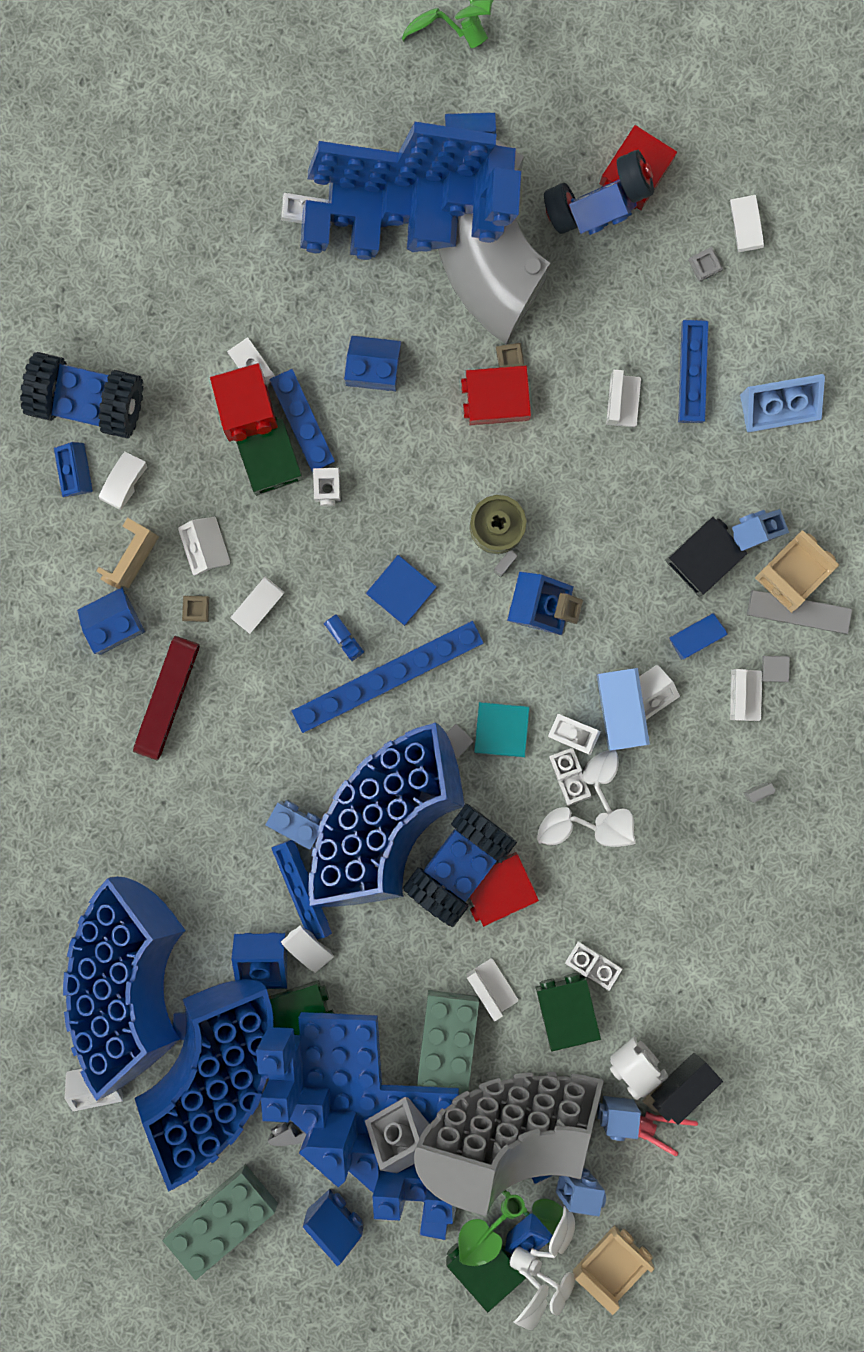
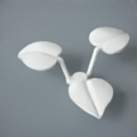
[537,750,636,847]
[510,1206,575,1330]

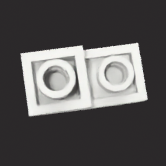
[730,195,764,252]
[99,451,147,510]
[230,576,285,634]
[549,748,591,806]
[281,925,334,973]
[565,941,623,991]

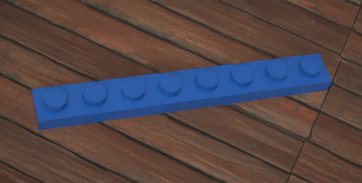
[291,621,484,733]

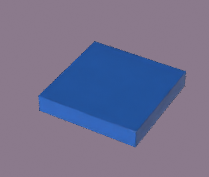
[366,555,437,626]

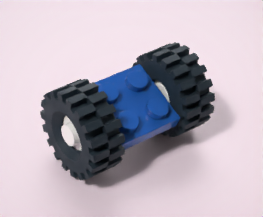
[20,352,144,439]
[402,803,517,927]

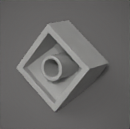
[365,1097,429,1173]

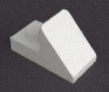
[548,714,601,755]

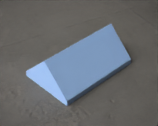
[740,374,825,432]
[596,668,650,751]

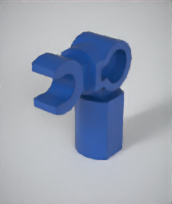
[323,614,365,662]

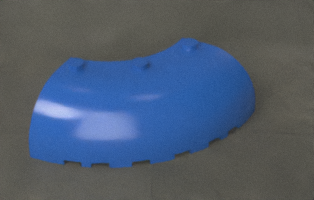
[308,723,465,907]
[63,876,186,1101]
[134,979,273,1192]

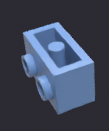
[732,509,790,551]
[265,800,322,850]
[597,1096,641,1141]
[556,1168,606,1217]

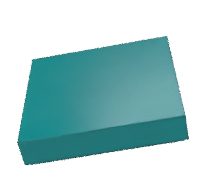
[474,702,529,757]

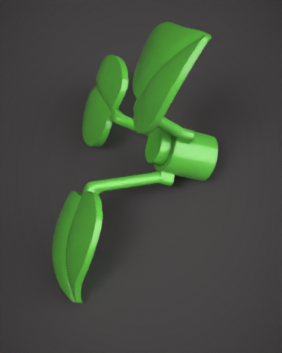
[402,0,493,48]
[458,1190,564,1266]

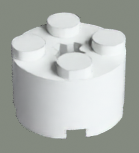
[610,1036,668,1100]

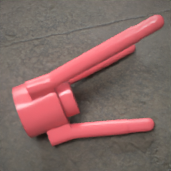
[638,1112,698,1156]

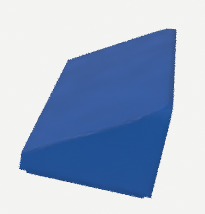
[445,113,496,134]
[54,442,93,497]
[669,613,728,660]
[505,1213,553,1254]

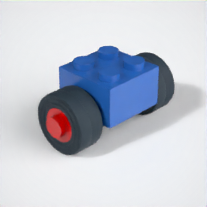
[544,150,654,235]

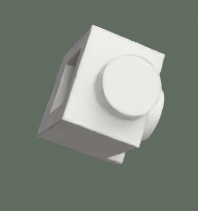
[313,468,341,507]

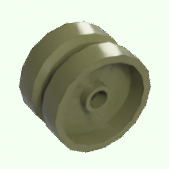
[469,495,527,555]

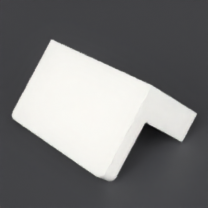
[606,370,641,427]
[178,517,230,576]
[639,665,680,720]
[730,669,762,721]
[466,958,518,1022]
[65,1069,123,1112]

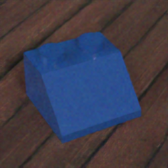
[344,336,401,392]
[507,571,574,635]
[77,587,145,655]
[231,932,288,989]
[303,1189,363,1267]

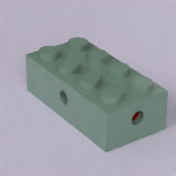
[416,990,479,1095]
[162,1164,278,1281]

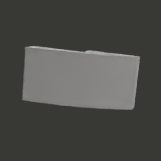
[268,1122,306,1146]

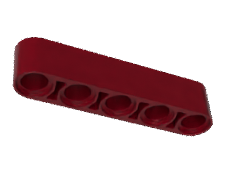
[133,635,200,761]

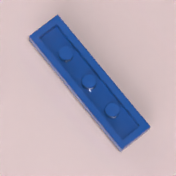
[678,320,708,423]
[269,369,335,473]
[271,840,332,940]

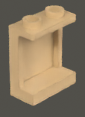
[97,517,159,589]
[755,531,839,613]
[573,1225,655,1315]

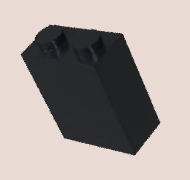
[665,517,748,597]
[651,1053,723,1125]

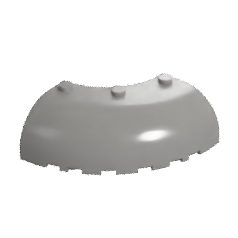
[438,140,550,345]
[414,1072,604,1216]

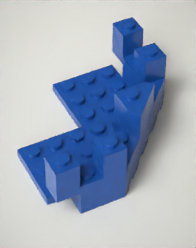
[300,122,521,260]
[256,1012,459,1224]

